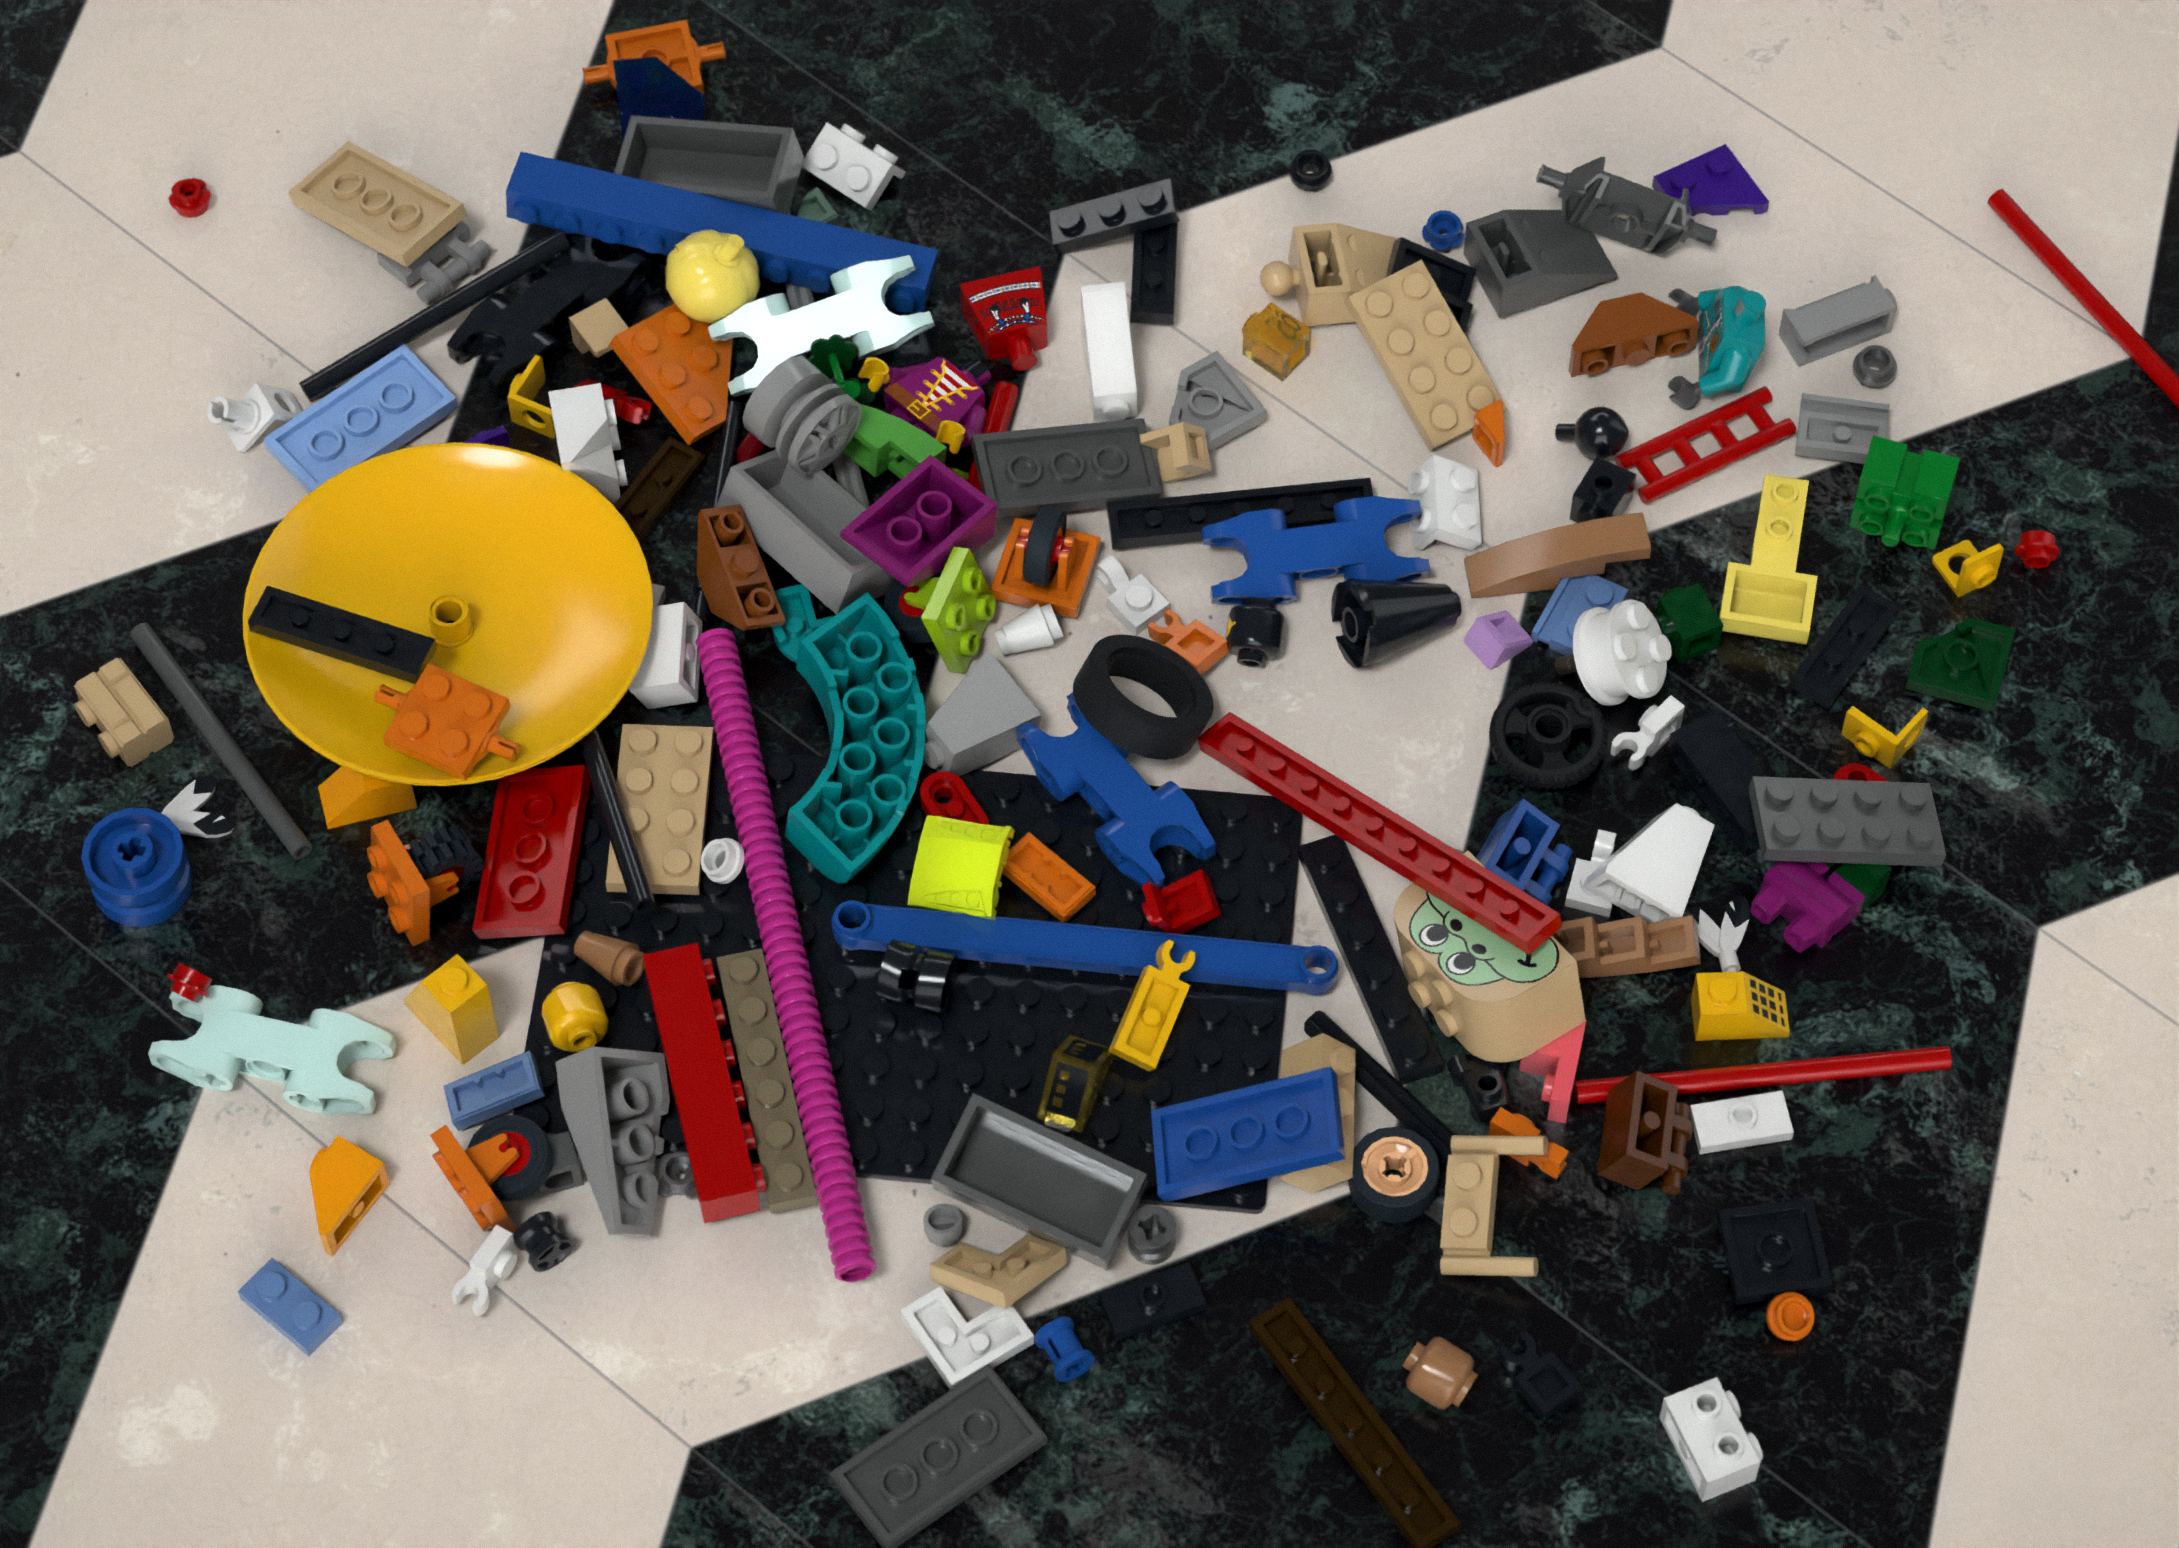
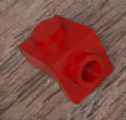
[1142,869,1222,934]

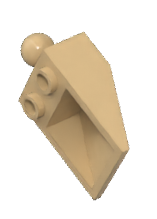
[1260,223,1398,327]

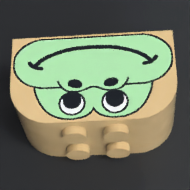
[1394,851,1586,1063]

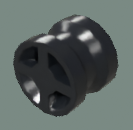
[513,1211,574,1272]

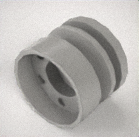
[742,356,862,476]

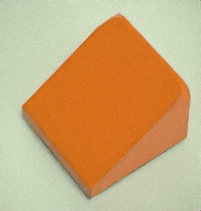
[1472,400,1505,467]

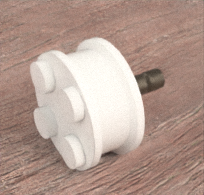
[1555,599,1672,706]

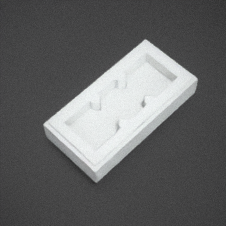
[1690,1090,1794,1154]

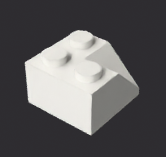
[548,383,628,505]

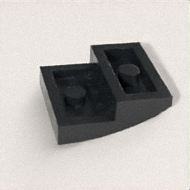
[1386,237,1476,334]

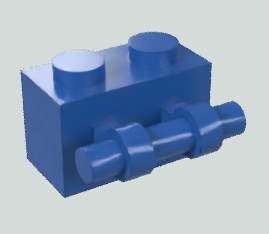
[1476,799,1573,906]

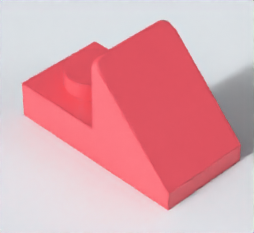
[1519,1020,1587,1124]

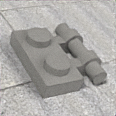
[377,221,491,304]

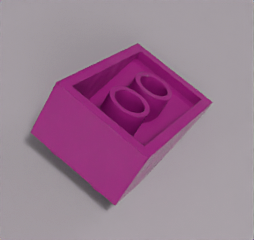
[840,455,998,587]

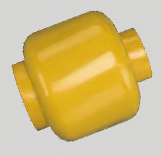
[542,981,608,1052]

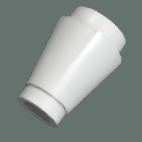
[994,603,1063,656]

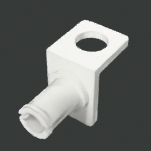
[207,382,303,453]

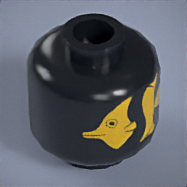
[1225,598,1286,667]

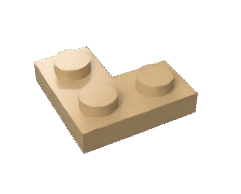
[930,1234,1067,1309]

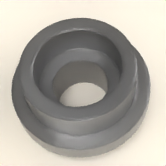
[1853,345,1897,387]

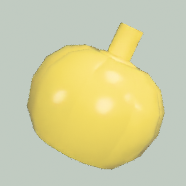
[665,230,761,324]

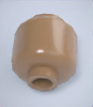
[1402,1337,1478,1409]

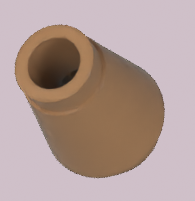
[574,931,644,986]

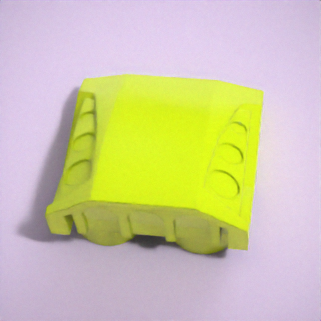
[907,815,1014,920]

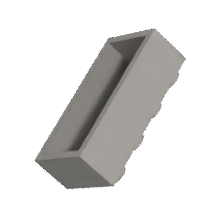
[716,450,897,614]

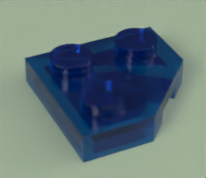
[613,57,705,144]

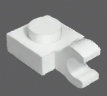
[1096,555,1170,636]
[1610,695,1685,771]
[1565,829,1617,917]
[451,1224,517,1317]

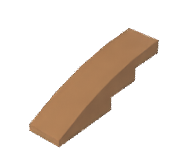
[1464,512,1651,599]
[1552,915,1701,978]

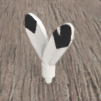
[161,776,233,838]
[1682,896,1750,972]

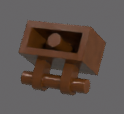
[1597,1071,1693,1195]

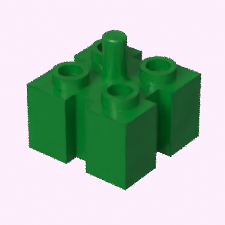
[1849,435,1960,550]

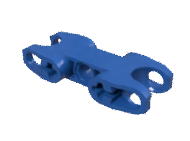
[1201,496,1430,605]
[1017,692,1215,889]

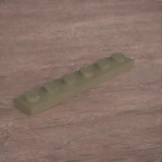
[716,948,818,1213]

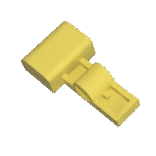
[1719,474,1818,645]

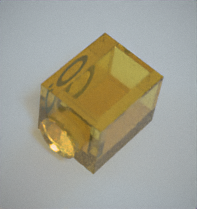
[1242,302,1311,382]

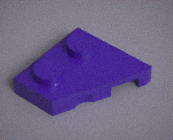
[1652,144,1769,216]

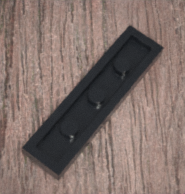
[248,586,437,684]

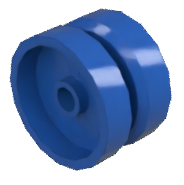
[81,808,194,927]

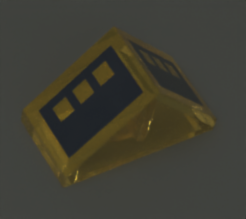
[1037,1035,1114,1133]

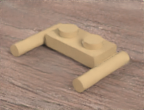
[1440,1135,1548,1277]

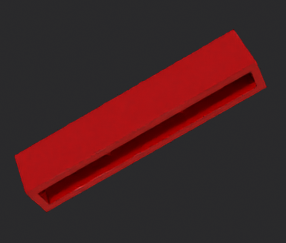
[642,943,766,1223]

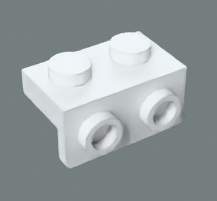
[802,122,906,211]
[1408,454,1482,551]

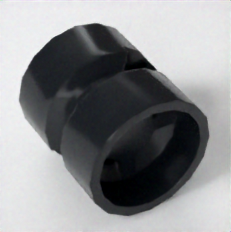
[877,939,958,1014]

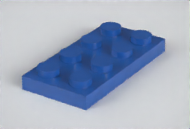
[1151,1066,1346,1203]

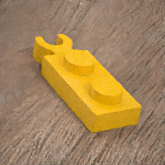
[1108,939,1195,1072]

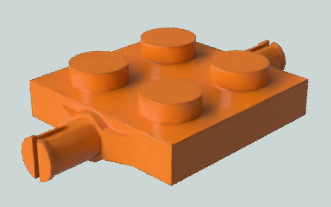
[582,20,726,110]
[374,663,521,781]

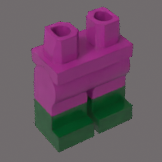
[1750,861,1891,953]

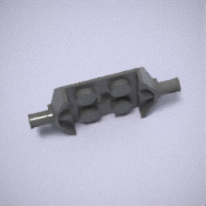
[1536,156,1717,255]

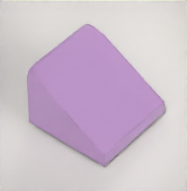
[1464,611,1534,669]

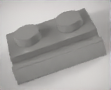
[1795,393,1890,464]

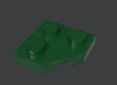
[1905,618,2015,712]

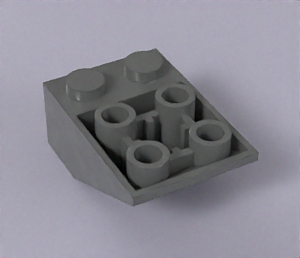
[1463,209,1617,318]

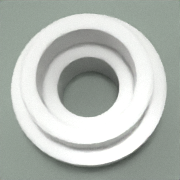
[701,838,745,884]

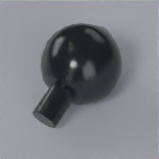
[1555,406,1629,459]

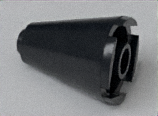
[1331,579,1462,668]

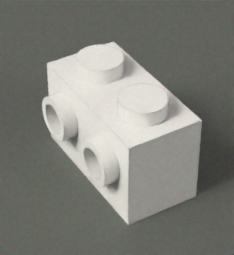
[628,602,703,709]
[1659,1377,1763,1502]

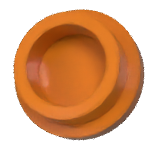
[1766,1292,1815,1341]

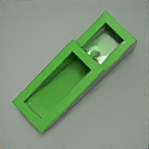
[842,404,947,479]

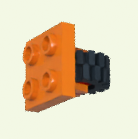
[367,820,484,947]

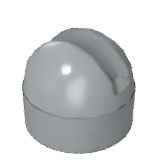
[923,1204,963,1247]

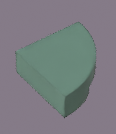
[797,187,839,226]

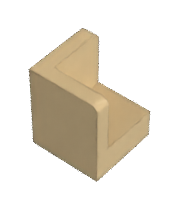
[569,298,629,357]
[1139,422,1211,483]

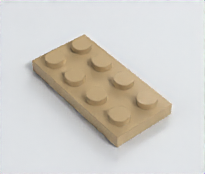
[288,141,467,267]
[1344,260,1508,452]
[606,724,715,895]

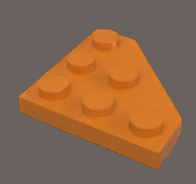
[609,304,733,445]

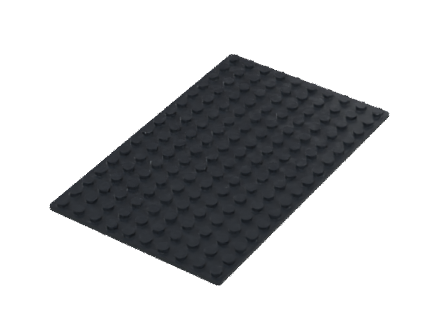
[513,737,1303,1214]

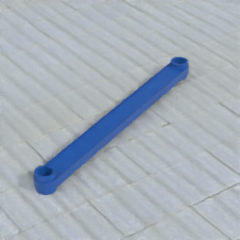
[831,900,1339,996]

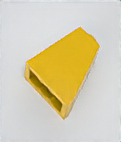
[404,954,499,1065]

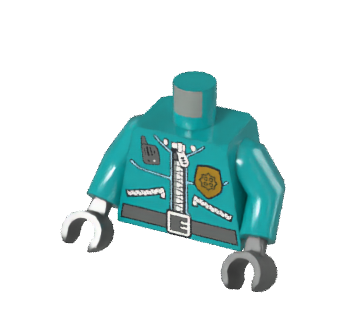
[1668,286,1766,409]

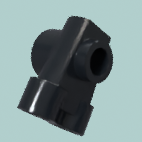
[1447,1054,1512,1126]

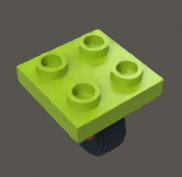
[883,547,997,674]

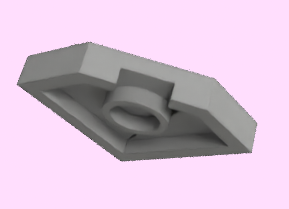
[1169,351,1266,452]

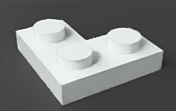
[900,1286,1034,1390]

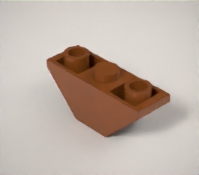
[1569,292,1699,377]
[697,504,786,631]

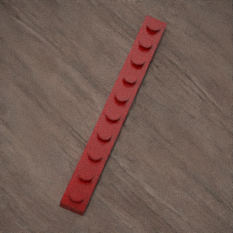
[1198,712,1562,955]

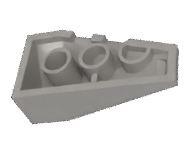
[556,1046,670,1237]

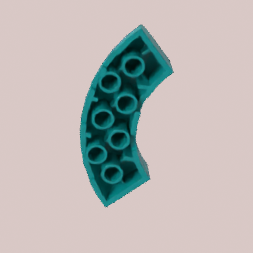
[785,592,926,884]

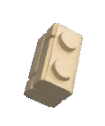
[74,658,174,767]

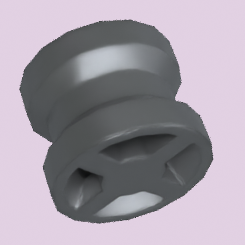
[1128,1205,1176,1265]

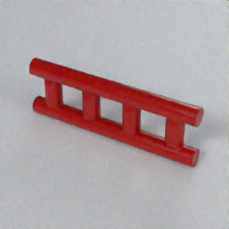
[1615,386,1796,504]

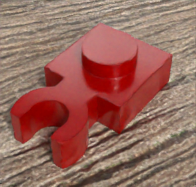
[573,379,653,425]

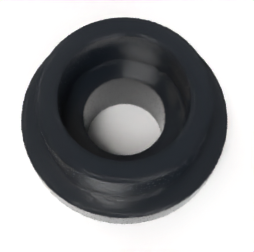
[1289,149,1332,190]

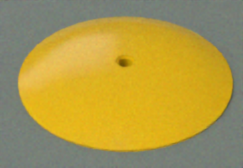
[243,442,653,786]

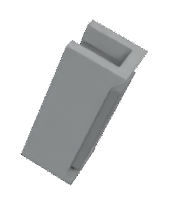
[1778,275,1897,367]

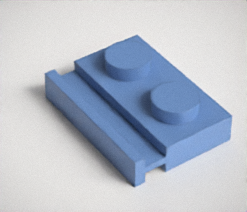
[1531,575,1629,656]

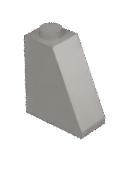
[923,652,1042,777]

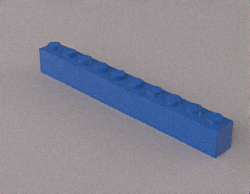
[506,152,938,314]

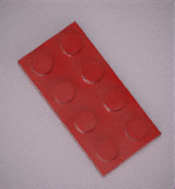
[473,765,591,939]

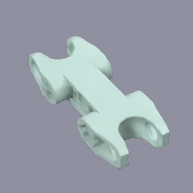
[708,255,935,397]
[148,985,396,1115]

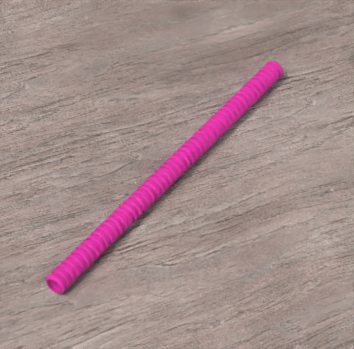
[696,628,877,1282]

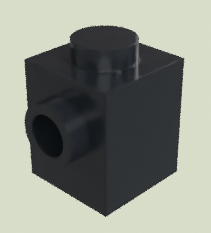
[1570,457,1636,523]

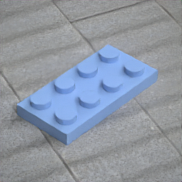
[263,344,458,493]

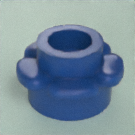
[1422,210,1464,251]

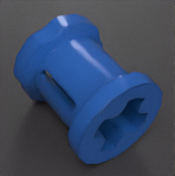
[1035,1316,1095,1382]

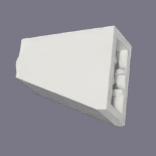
[1081,282,1137,422]
[1583,803,1715,924]

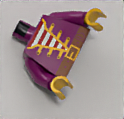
[858,357,991,461]

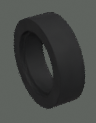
[1073,634,1214,760]

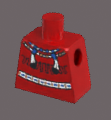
[960,266,1047,371]

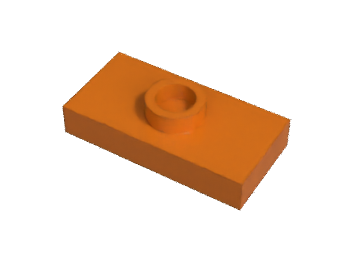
[1002,832,1096,923]

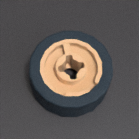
[1348,1127,1440,1223]

